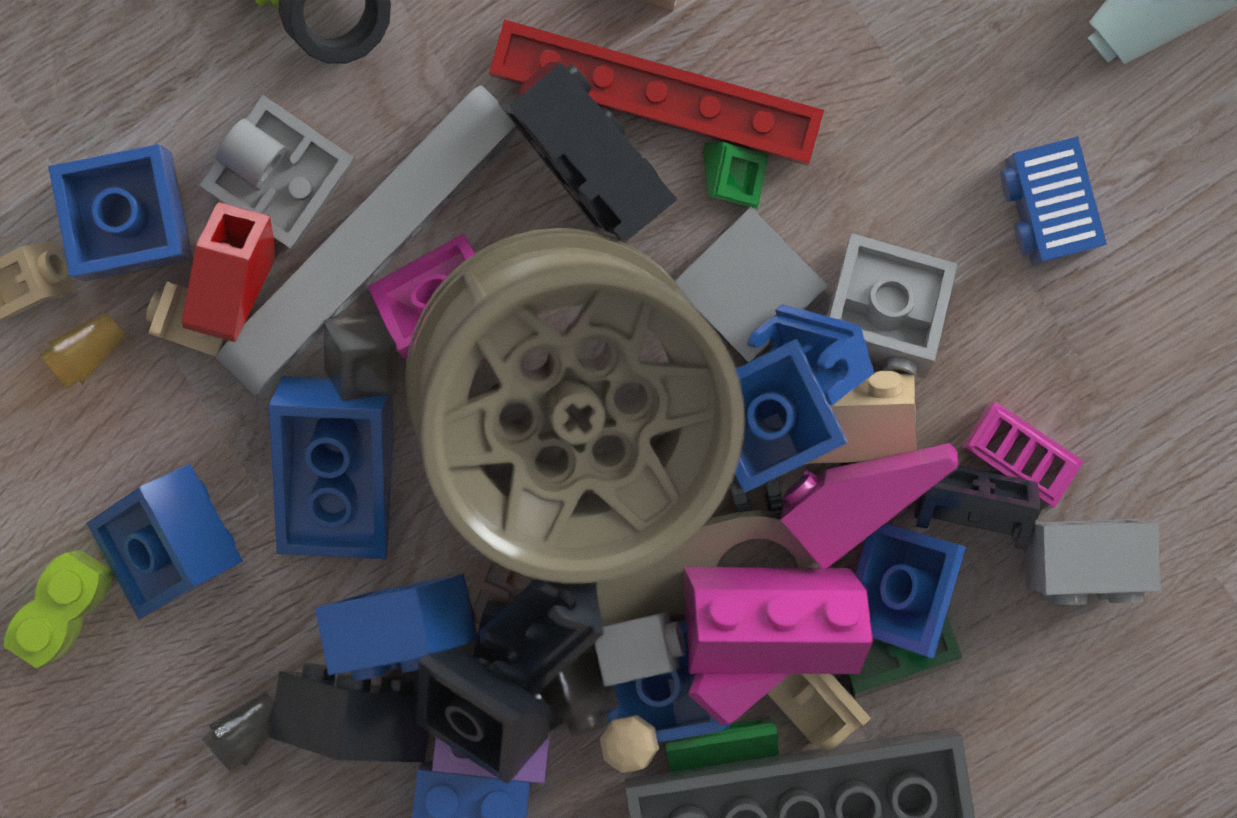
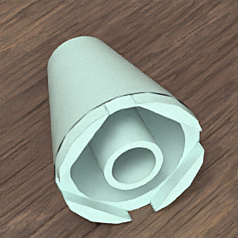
[1088,0,1237,65]

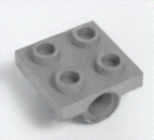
[200,95,356,250]

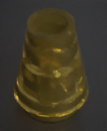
[40,312,126,389]

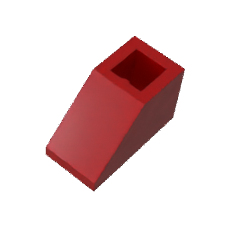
[182,202,277,342]

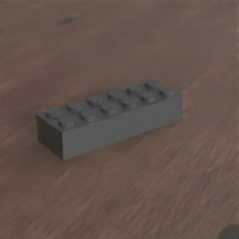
[625,728,975,818]

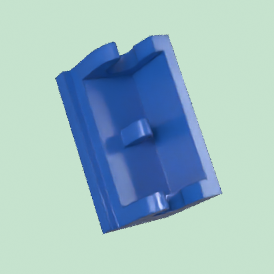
[748,304,874,406]

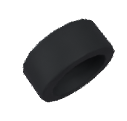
[278,0,391,64]

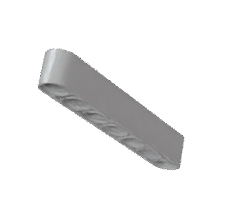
[216,85,518,397]

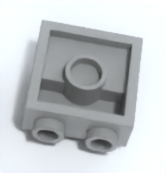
[827,233,958,380]

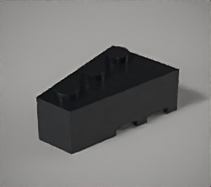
[498,62,678,243]

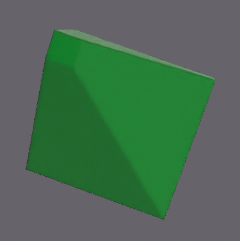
[703,142,769,209]

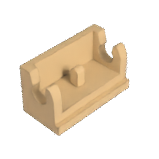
[767,674,871,752]

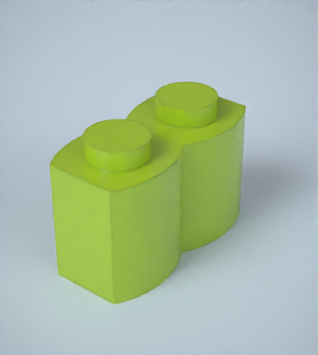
[4,549,113,669]

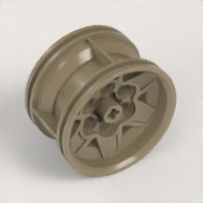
[405,228,744,583]

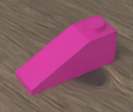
[780,443,958,570]

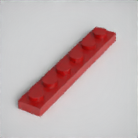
[489,19,824,166]

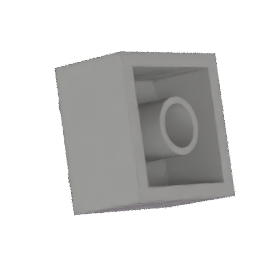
[1025,519,1161,605]

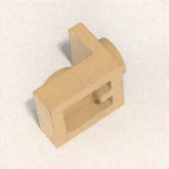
[0,241,75,321]
[146,281,227,357]

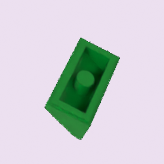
[665,717,779,772]

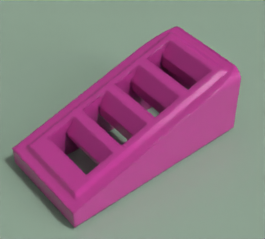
[960,401,1084,508]

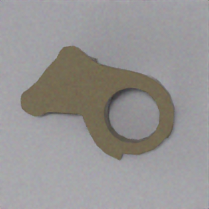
[590,509,821,647]

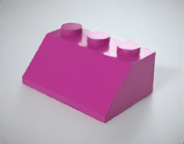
[682,567,873,674]

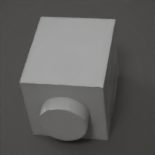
[595,612,686,686]

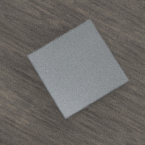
[675,207,828,363]

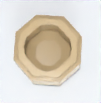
[600,715,659,773]

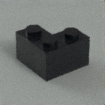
[269,663,429,763]

